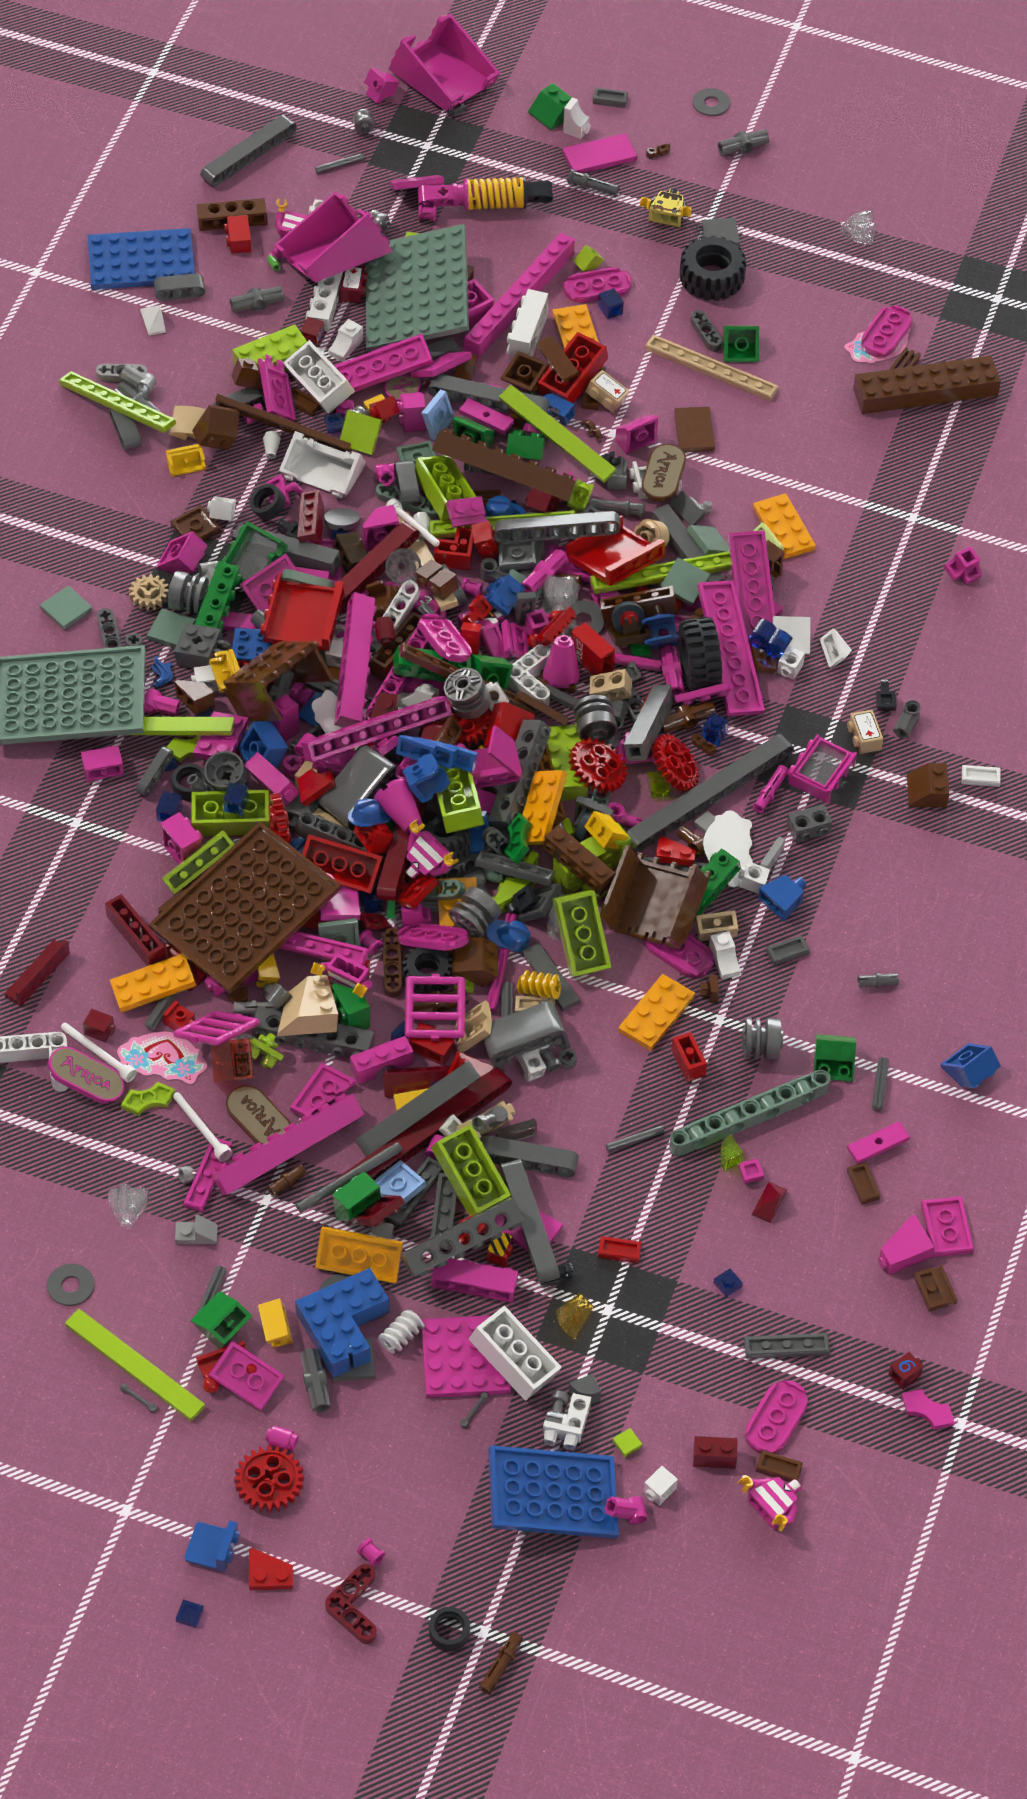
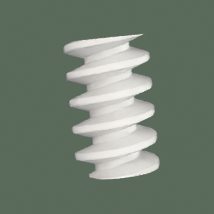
[379,1310,425,1354]

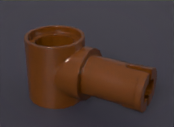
[677,826,705,858]

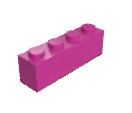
[431,1258,518,1303]

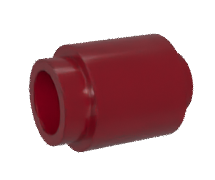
[375,617,395,646]

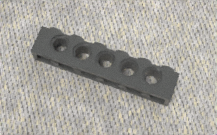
[488,720,552,830]
[252,1006,374,1058]
[400,1198,524,1278]

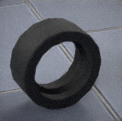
[250,484,286,520]
[171,763,208,801]
[429,1606,470,1652]

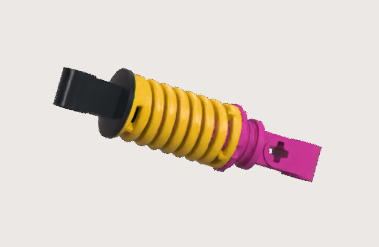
[418,176,553,211]

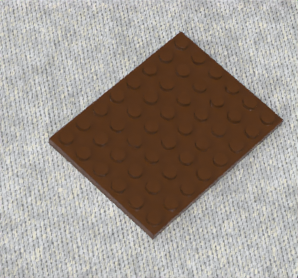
[148,822,342,994]

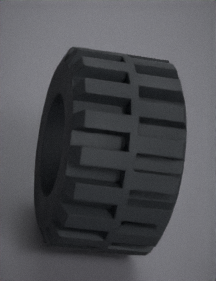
[421,815,472,861]
[403,947,452,994]

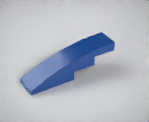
[396,735,478,773]

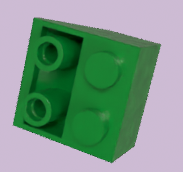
[506,429,547,460]
[331,983,370,1030]
[813,1034,857,1081]
[332,1172,381,1221]
[190,1291,253,1349]

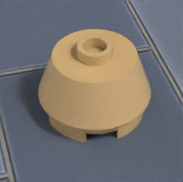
[634,519,669,546]

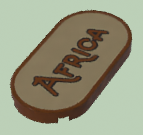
[641,444,686,502]
[226,1085,291,1145]

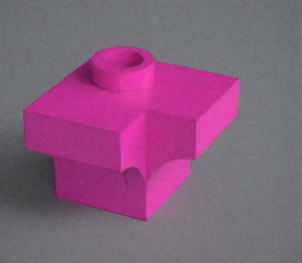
[364,68,399,103]
[944,546,982,585]
[524,609,550,635]
[400,902,432,928]

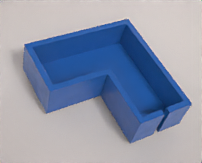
[295,1268,389,1378]

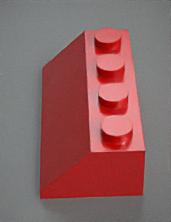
[302,834,385,894]

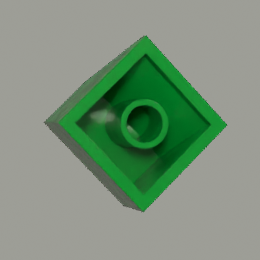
[528,83,572,131]
[723,325,760,362]
[453,417,495,448]
[471,654,513,690]

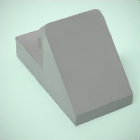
[175,1215,218,1244]

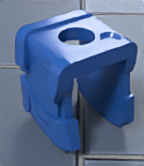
[642,614,679,650]
[403,753,450,803]

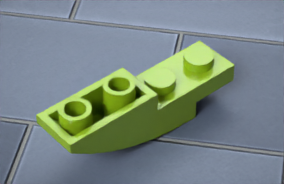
[492,851,539,914]

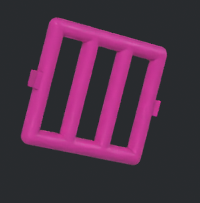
[405,974,465,1041]
[173,1011,260,1046]

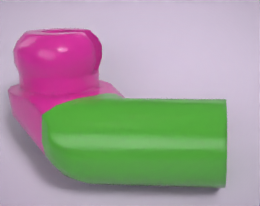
[267,248,281,271]

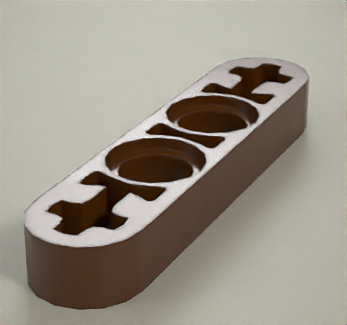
[383,928,402,997]

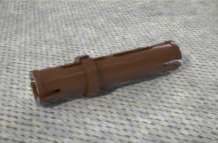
[478,1632,524,1695]

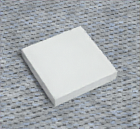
[772,616,810,655]

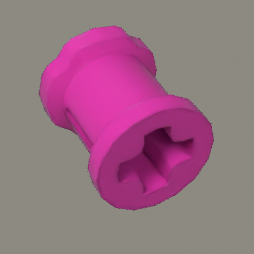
[418,205,437,222]
[461,578,483,598]
[359,929,383,955]
[357,1538,386,1567]

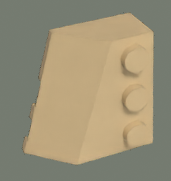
[277,975,338,1036]

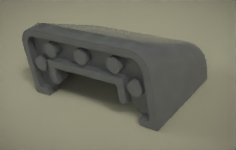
[318,745,397,831]
[483,1000,571,1072]

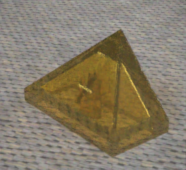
[556,1293,594,1339]

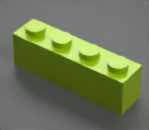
[161,831,235,894]

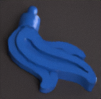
[151,656,173,688]

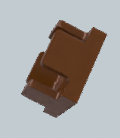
[366,580,400,627]

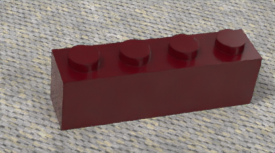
[105,894,166,966]

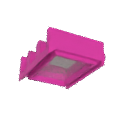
[787,734,857,803]

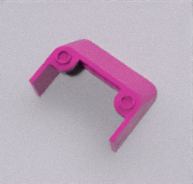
[435,726,522,788]

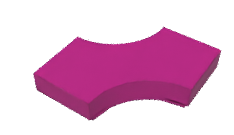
[901,1389,955,1430]

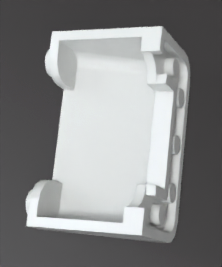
[279,431,366,499]

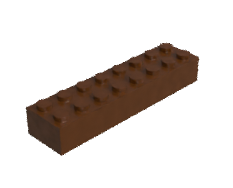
[853,355,1001,414]
[432,428,576,501]

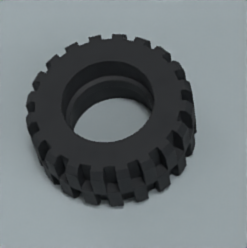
[679,235,746,301]
[678,617,723,690]

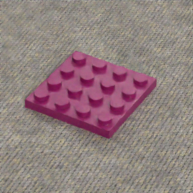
[421,1315,511,1398]

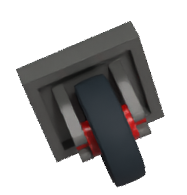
[574,795,614,842]

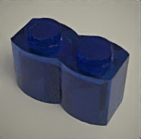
[748,619,793,660]

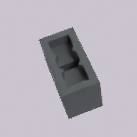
[787,804,832,843]

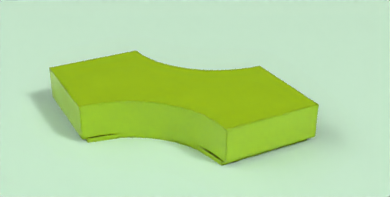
[167,735,201,762]
[121,1082,176,1116]

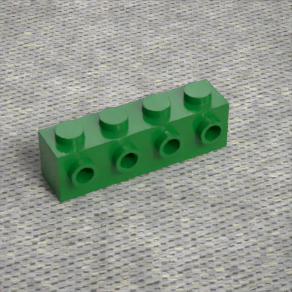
[194,561,242,632]
[393,645,471,682]
[692,848,741,926]

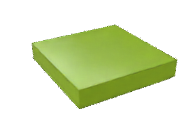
[340,410,383,455]

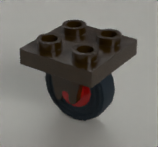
[608,601,652,647]

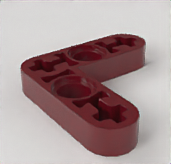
[325,1564,377,1644]

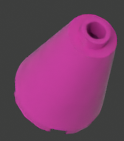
[543,635,580,688]
[374,778,422,833]

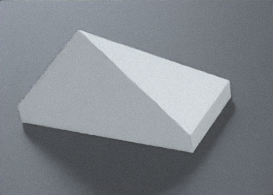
[140,305,166,336]
[820,629,852,669]

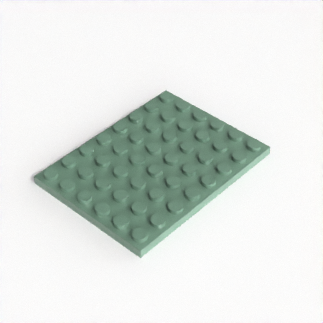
[366,224,469,352]
[0,645,146,745]

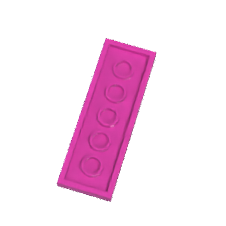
[334,334,433,392]
[727,530,775,640]

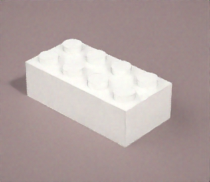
[506,289,548,363]
[284,340,355,414]
[469,1306,562,1401]

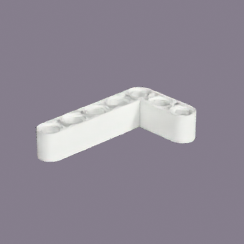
[333,580,420,658]
[508,624,575,710]
[0,1032,69,1092]

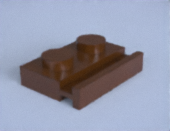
[913,1265,958,1312]

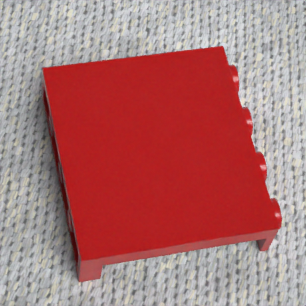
[566,516,665,586]
[260,573,345,651]

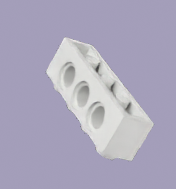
[306,272,343,332]

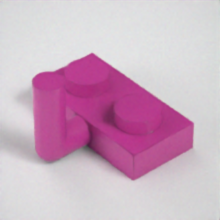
[266,474,305,508]

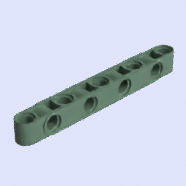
[669,1070,830,1156]

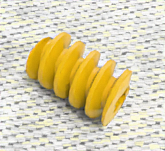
[517,970,561,999]

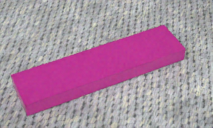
[183,1138,232,1213]

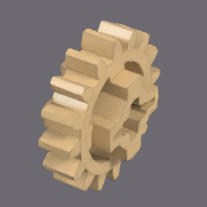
[129,574,169,611]

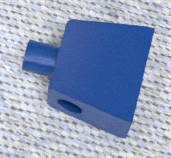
[758,875,806,922]

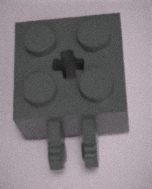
[174,623,233,668]

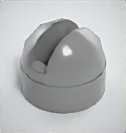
[178,1166,195,1183]

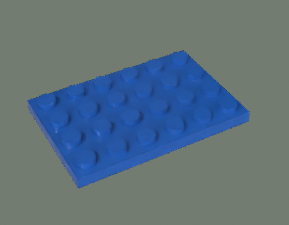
[88,228,195,290]
[488,1445,619,1539]

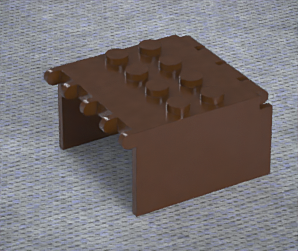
[223,640,334,721]
[600,846,711,950]

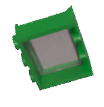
[221,521,289,583]

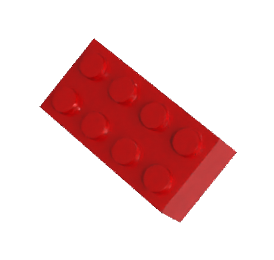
[538,331,608,403]

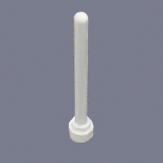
[386,499,440,547]
[61,1023,137,1083]
[173,1092,233,1162]

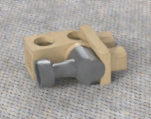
[456,1101,516,1138]

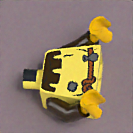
[639,188,691,227]

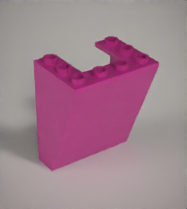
[388,13,500,112]
[274,191,393,282]

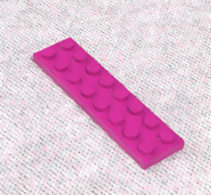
[697,580,765,716]

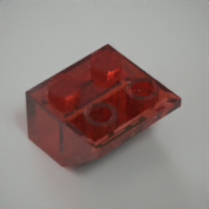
[210,1038,254,1083]

